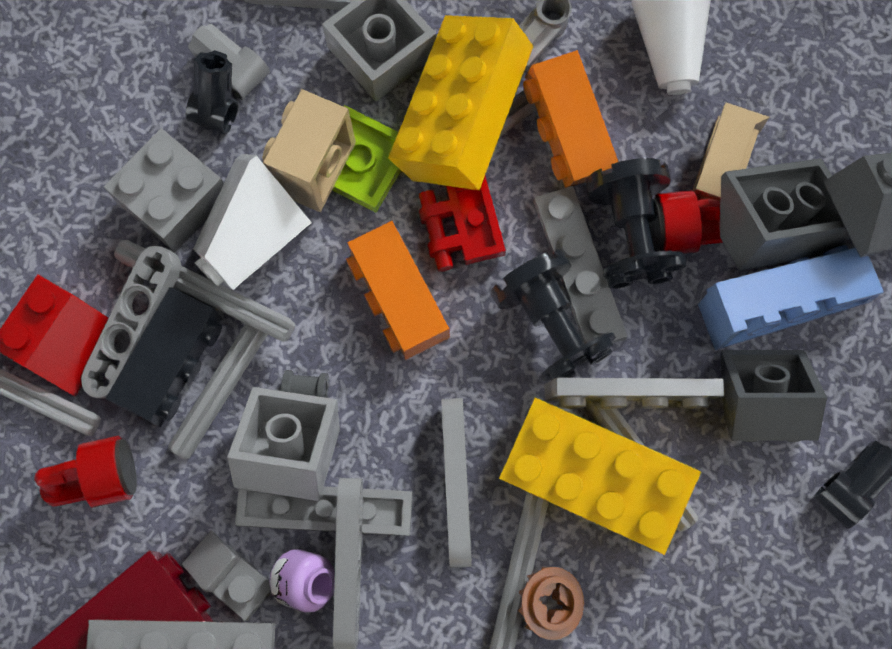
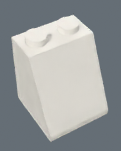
[193,154,312,290]

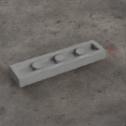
[534,186,628,344]
[544,378,724,409]
[235,486,413,536]
[87,620,275,649]

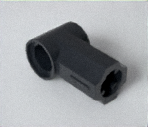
[185,50,238,134]
[814,440,892,529]

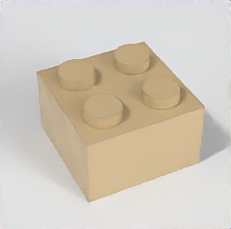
[262,89,356,213]

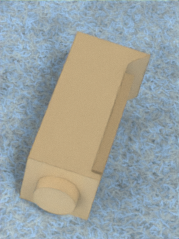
[692,102,770,201]

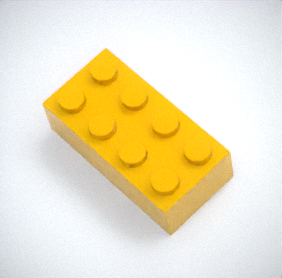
[388,15,533,190]
[499,398,701,555]

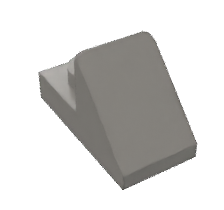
[182,530,271,621]

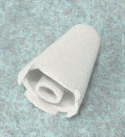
[631,0,711,95]

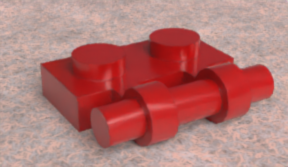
[418,176,506,272]

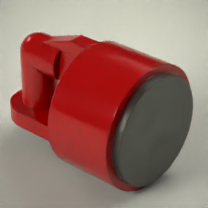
[649,190,723,254]
[34,436,137,508]

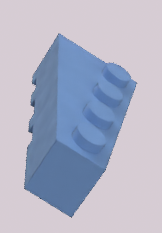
[698,245,884,350]

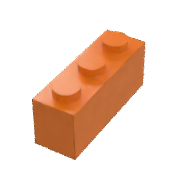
[523,50,619,188]
[345,221,450,360]

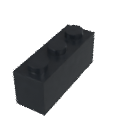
[105,287,222,428]

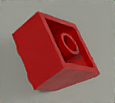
[0,274,109,397]

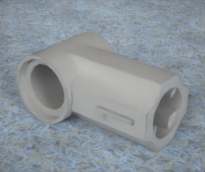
[519,0,572,71]
[188,24,270,100]

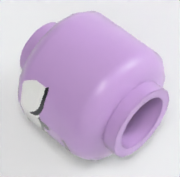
[269,550,335,612]

